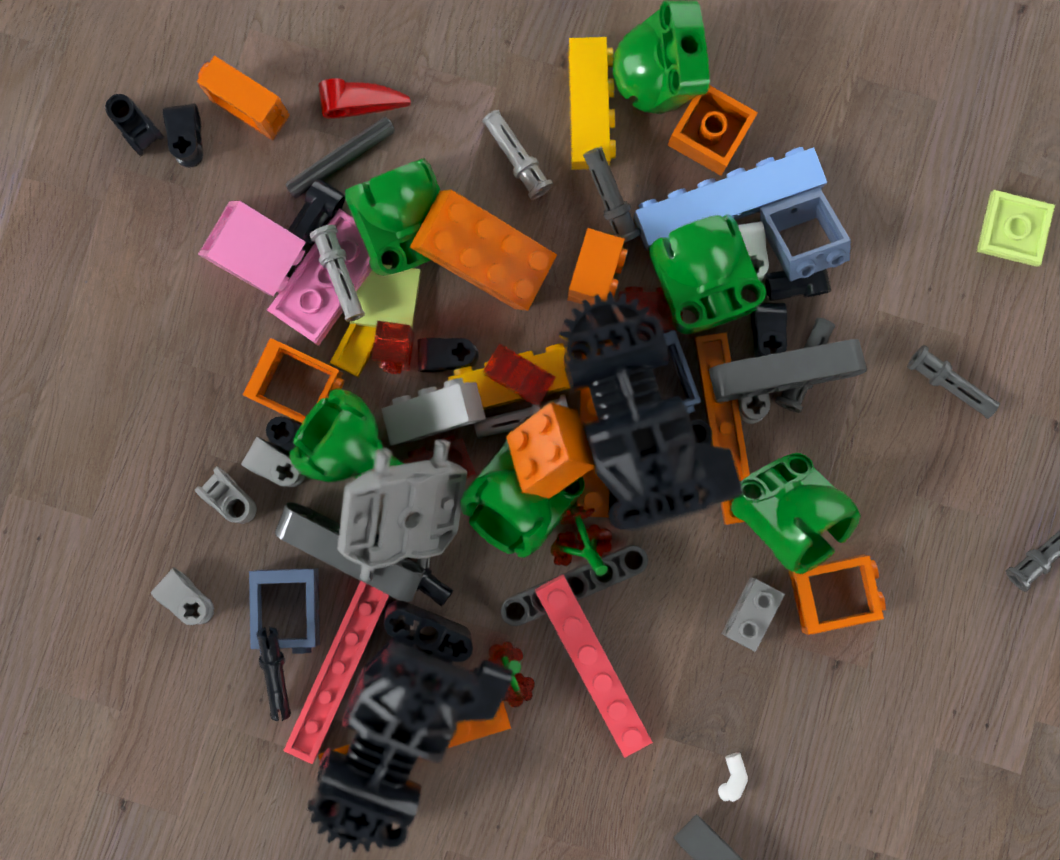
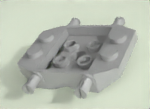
[338,440,467,582]

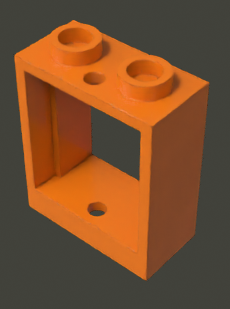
[197,55,290,141]
[243,338,345,423]
[788,555,886,635]

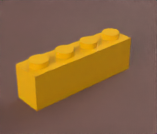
[568,37,616,170]
[448,343,574,410]

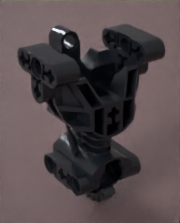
[559,292,743,530]
[308,600,513,852]

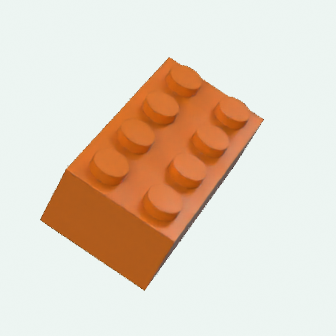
[410,190,557,311]

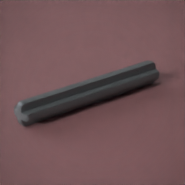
[286,117,395,198]

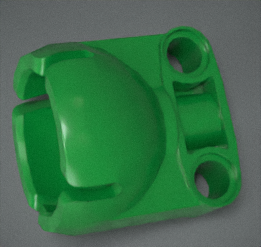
[613,0,710,114]
[345,158,441,276]
[650,214,766,334]
[290,389,404,483]
[460,439,585,558]
[731,453,861,574]

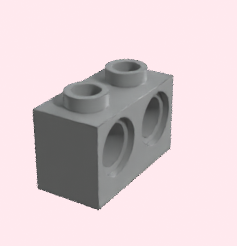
[721,578,785,652]

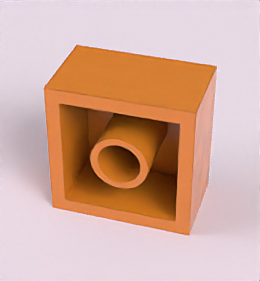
[668,85,758,176]
[567,228,628,306]
[506,402,595,499]

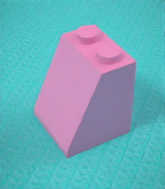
[198,201,306,296]

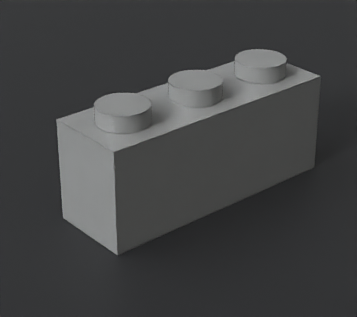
[381,378,486,446]

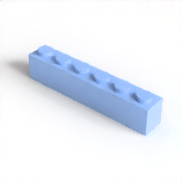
[634,147,827,252]

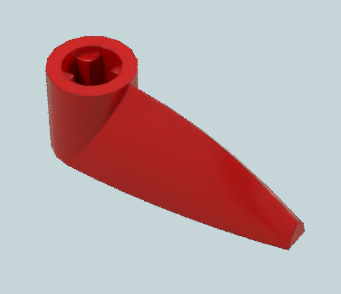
[318,78,411,119]

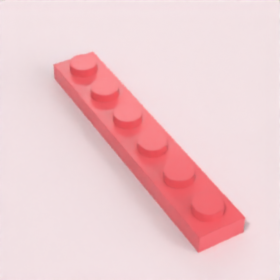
[535,574,653,758]
[283,581,390,764]

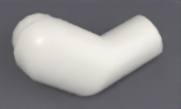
[718,752,748,802]

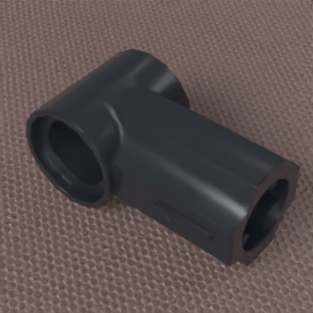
[288,178,346,246]
[765,269,832,301]

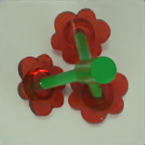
[550,506,612,576]
[470,641,535,708]

